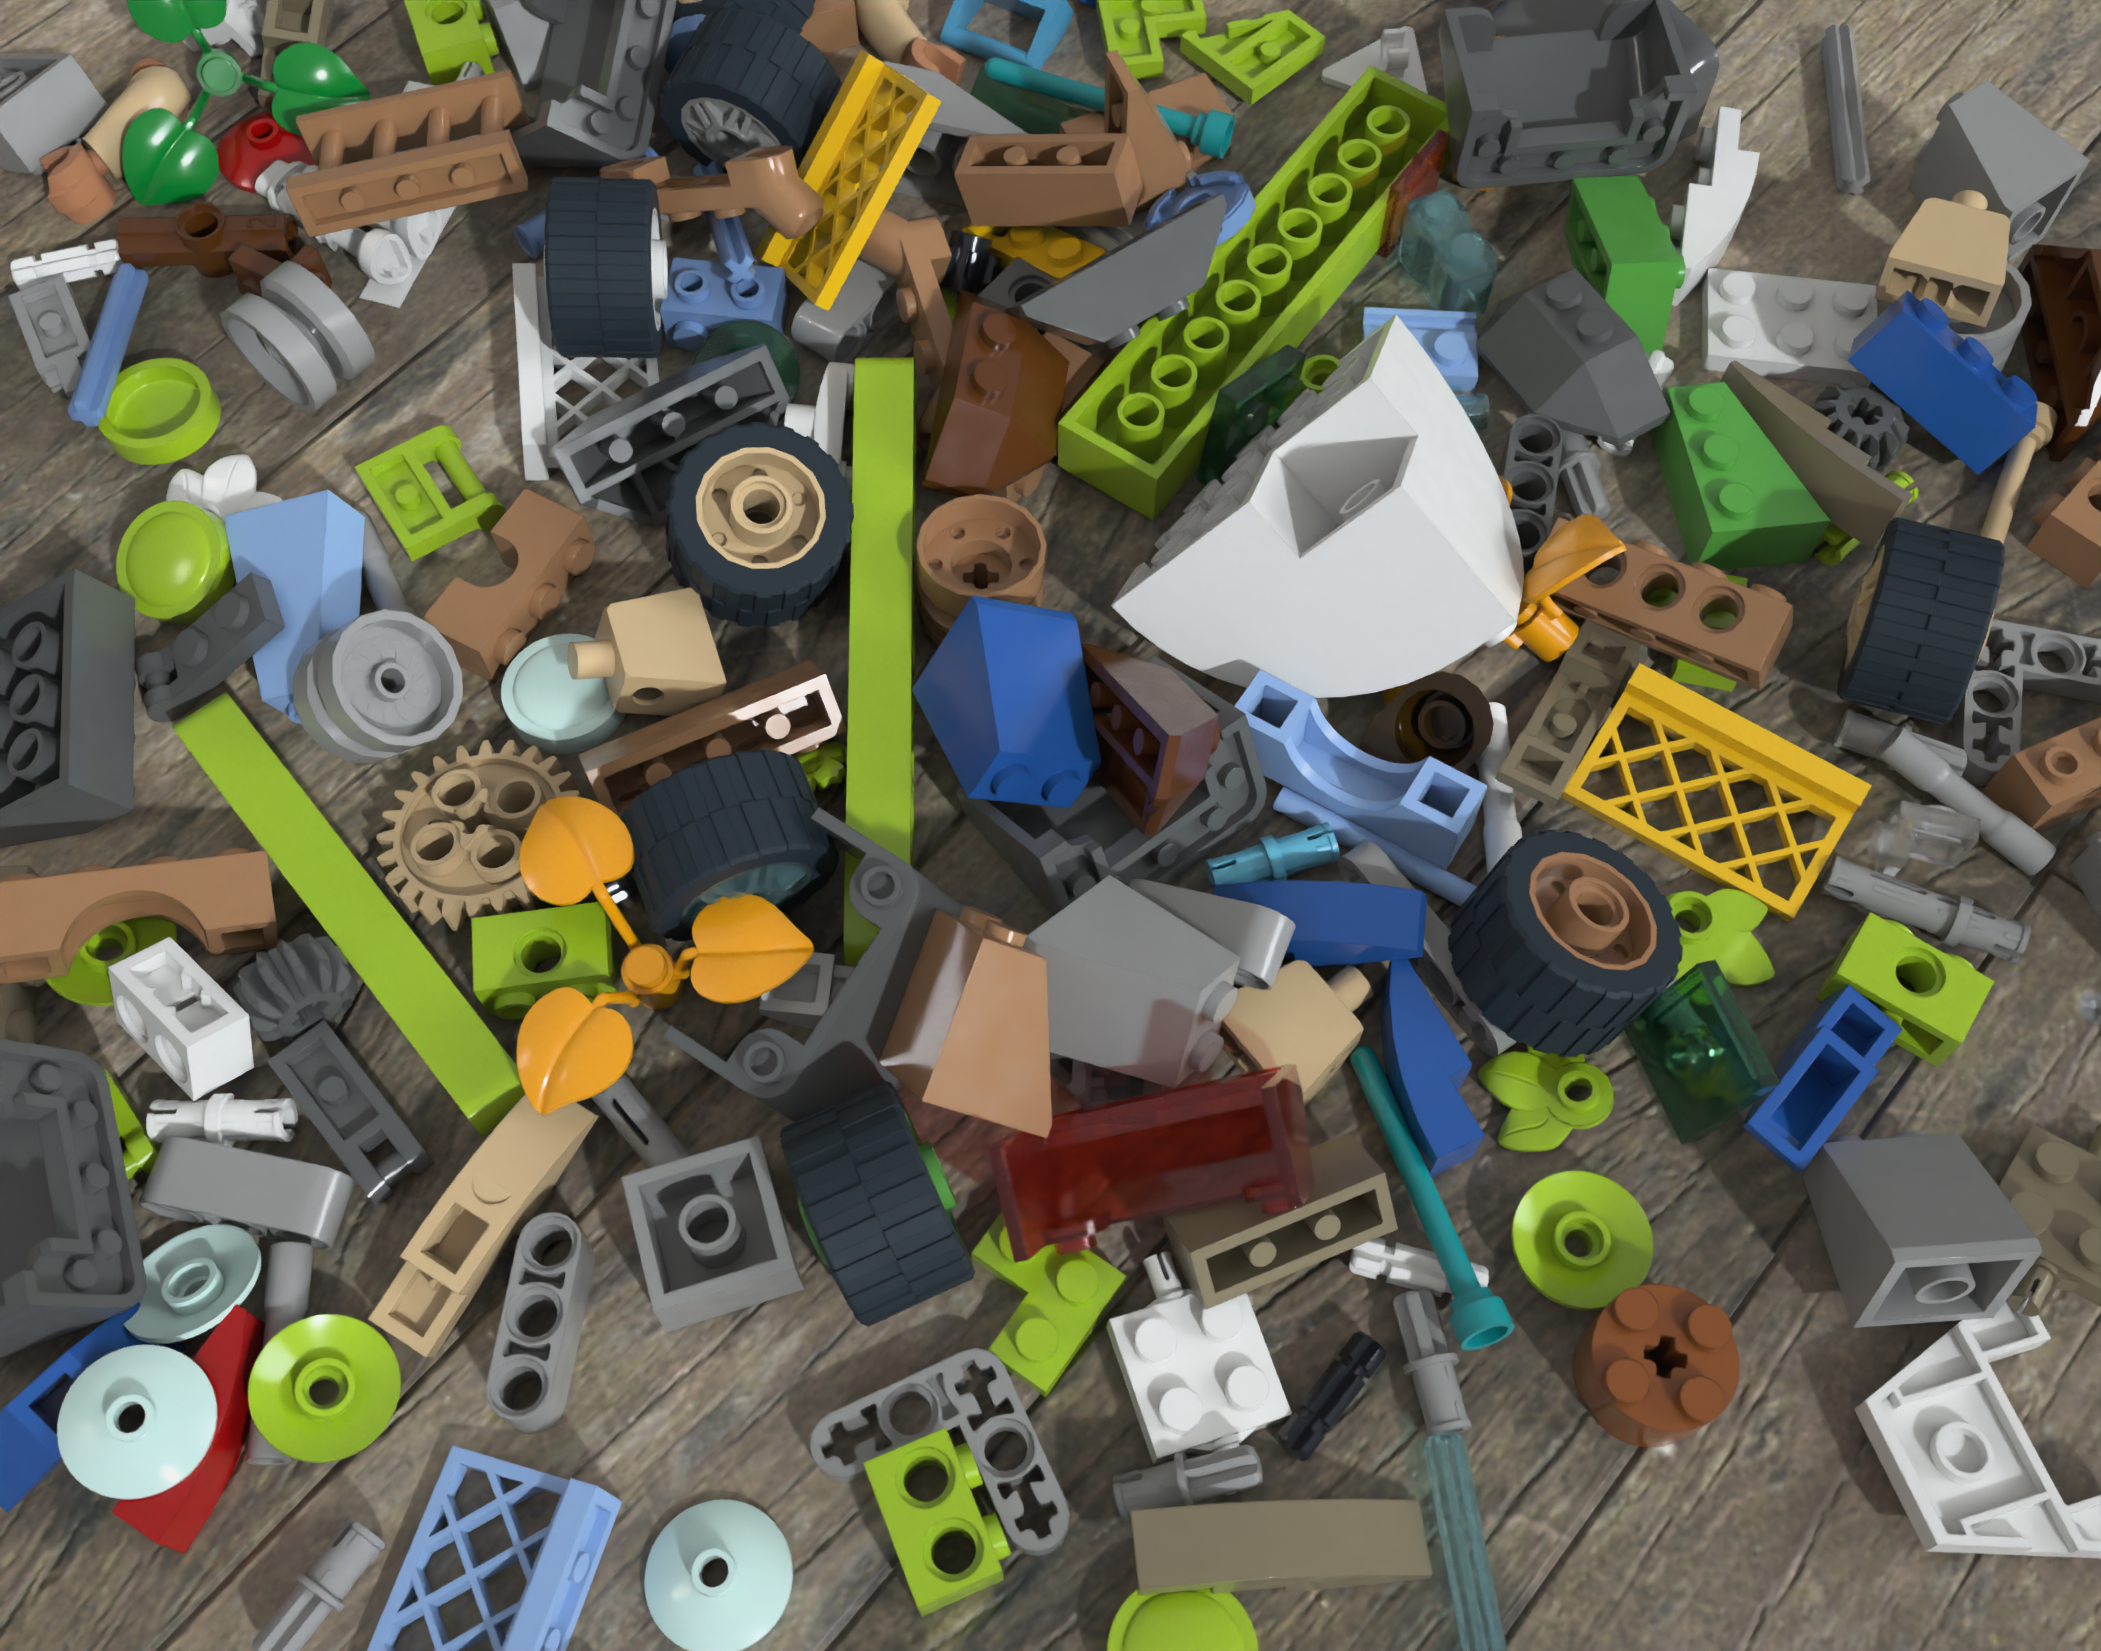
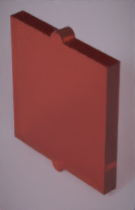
[1377,129,1449,259]

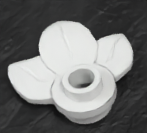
[166,454,282,522]

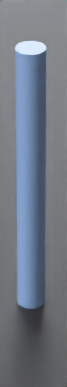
[1273,787,1477,907]

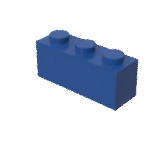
[1847,290,2038,475]

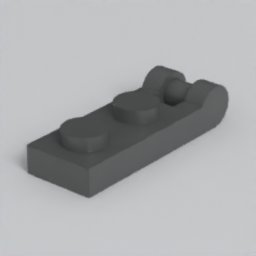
[135,573,285,722]
[267,1020,435,1206]

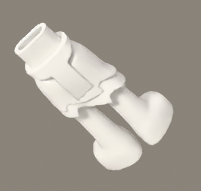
[255,160,442,285]

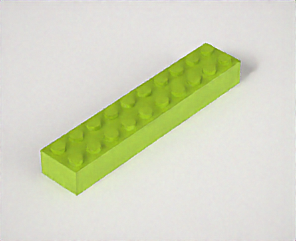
[1058,65,1452,521]

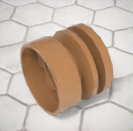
[916,494,1047,646]

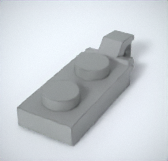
[8,275,92,399]

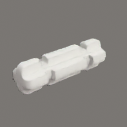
[10,239,124,291]
[1349,1237,1489,1300]

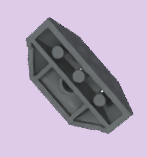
[1005,193,1228,349]
[1476,268,1671,446]
[551,344,790,527]

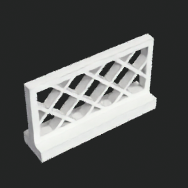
[512,263,659,481]

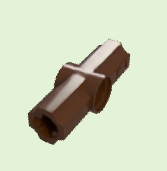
[116,202,301,278]

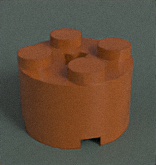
[1572,1284,1740,1448]

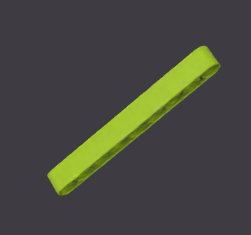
[172,692,525,1139]

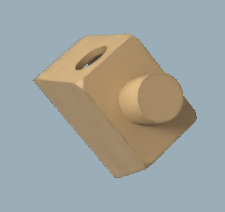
[1874,190,2010,327]
[567,588,727,716]
[1219,959,1373,1124]

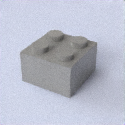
[621,1135,804,1332]

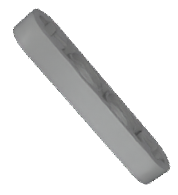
[1338,840,1517,1057]

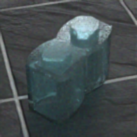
[1399,189,1498,316]

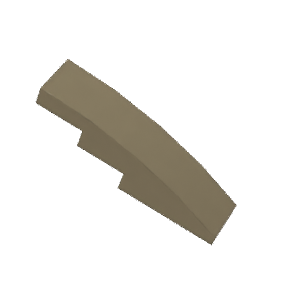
[1720,360,1913,550]
[1130,1498,1433,1595]

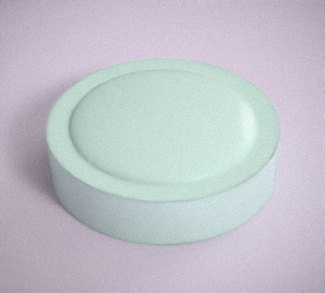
[501,634,626,754]

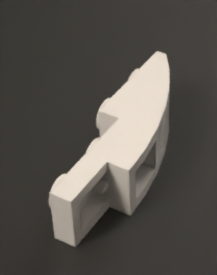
[1666,106,1760,306]

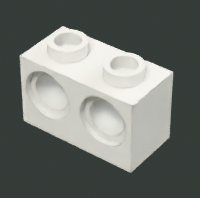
[108,937,254,1101]

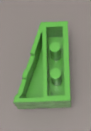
[1564,175,1685,354]
[1650,382,1831,570]

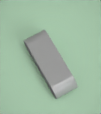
[791,257,899,364]
[1129,879,1296,990]
[138,1136,356,1250]
[486,1212,595,1434]

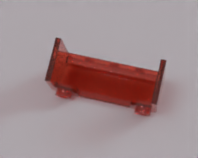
[988,1064,1315,1263]

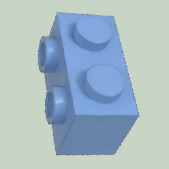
[660,257,790,358]

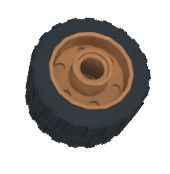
[1448,830,1683,1057]

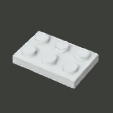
[1702,268,1878,387]

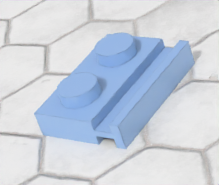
[1361,307,1478,391]

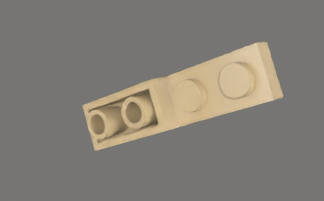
[368,1094,599,1357]

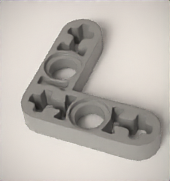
[1952,619,2101,786]
[810,1348,1070,1556]

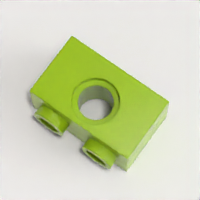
[404,0,499,86]
[472,902,620,1019]
[1815,912,1994,1067]

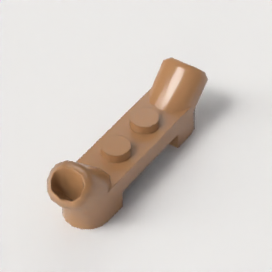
[600,146,824,239]
[858,208,953,452]

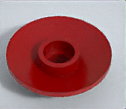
[217,110,316,194]

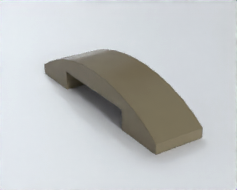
[1495,619,1642,808]

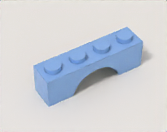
[1234,669,1487,871]

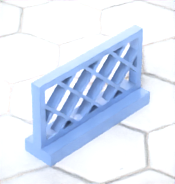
[367,1445,622,1651]

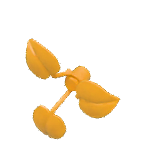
[1383,475,1627,706]
[516,796,815,1116]

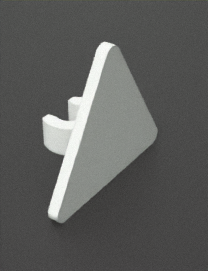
[1321,26,1428,94]

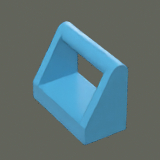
[940,0,1074,70]

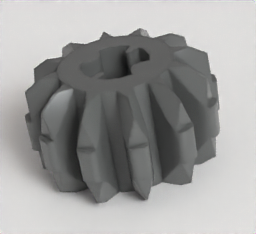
[1811,378,1910,472]
[232,933,359,1043]

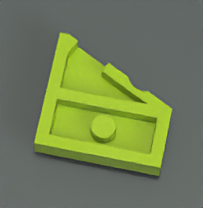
[1180,9,1326,105]

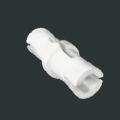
[146,1093,298,1147]

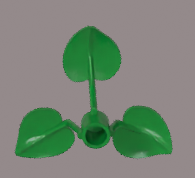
[122,0,370,206]

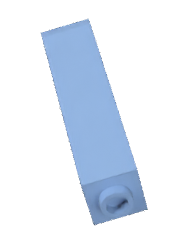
[225,490,365,725]

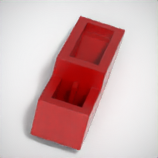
[111,1304,265,1554]

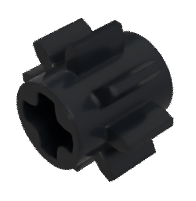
[939,230,1002,295]

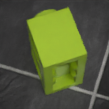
[863,1427,1011,1616]

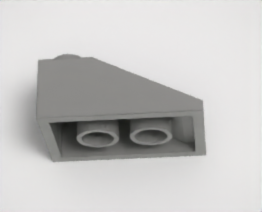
[0,53,109,175]
[879,61,1028,208]

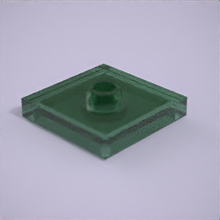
[1624,960,1781,1145]

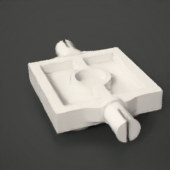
[1106,1251,1292,1495]

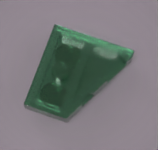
[1196,344,1307,485]

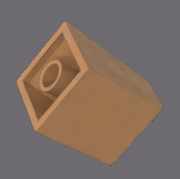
[879,905,1052,1138]

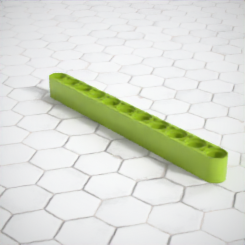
[843,357,917,967]

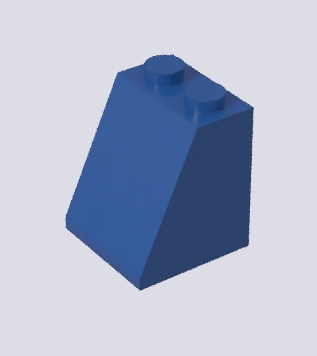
[912,595,1101,808]

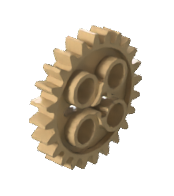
[376,740,582,931]

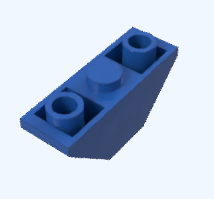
[0,1302,187,1513]

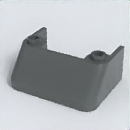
[663,807,963,1122]

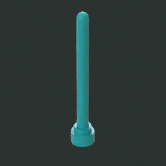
[984,57,1235,159]
[1350,1046,1515,1350]

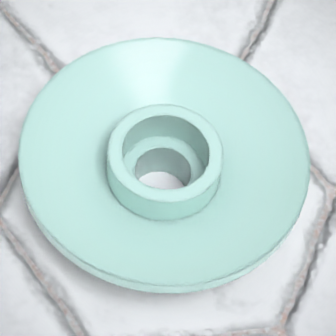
[124,1224,262,1344]
[57,1345,218,1499]
[644,1499,793,1651]

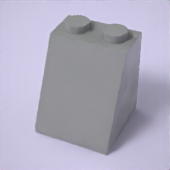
[1909,80,2090,262]
[1024,875,1241,1088]
[1803,1130,2043,1328]

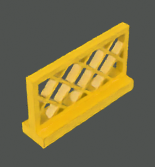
[754,49,942,312]
[1561,663,1872,923]

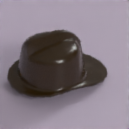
[1359,671,1494,773]

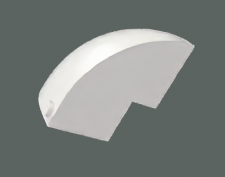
[1111,315,1524,698]

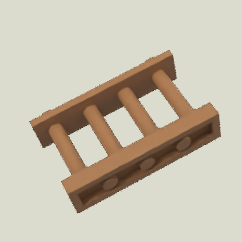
[286,69,529,238]

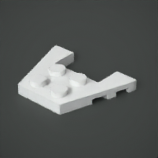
[1854,1293,2101,1558]

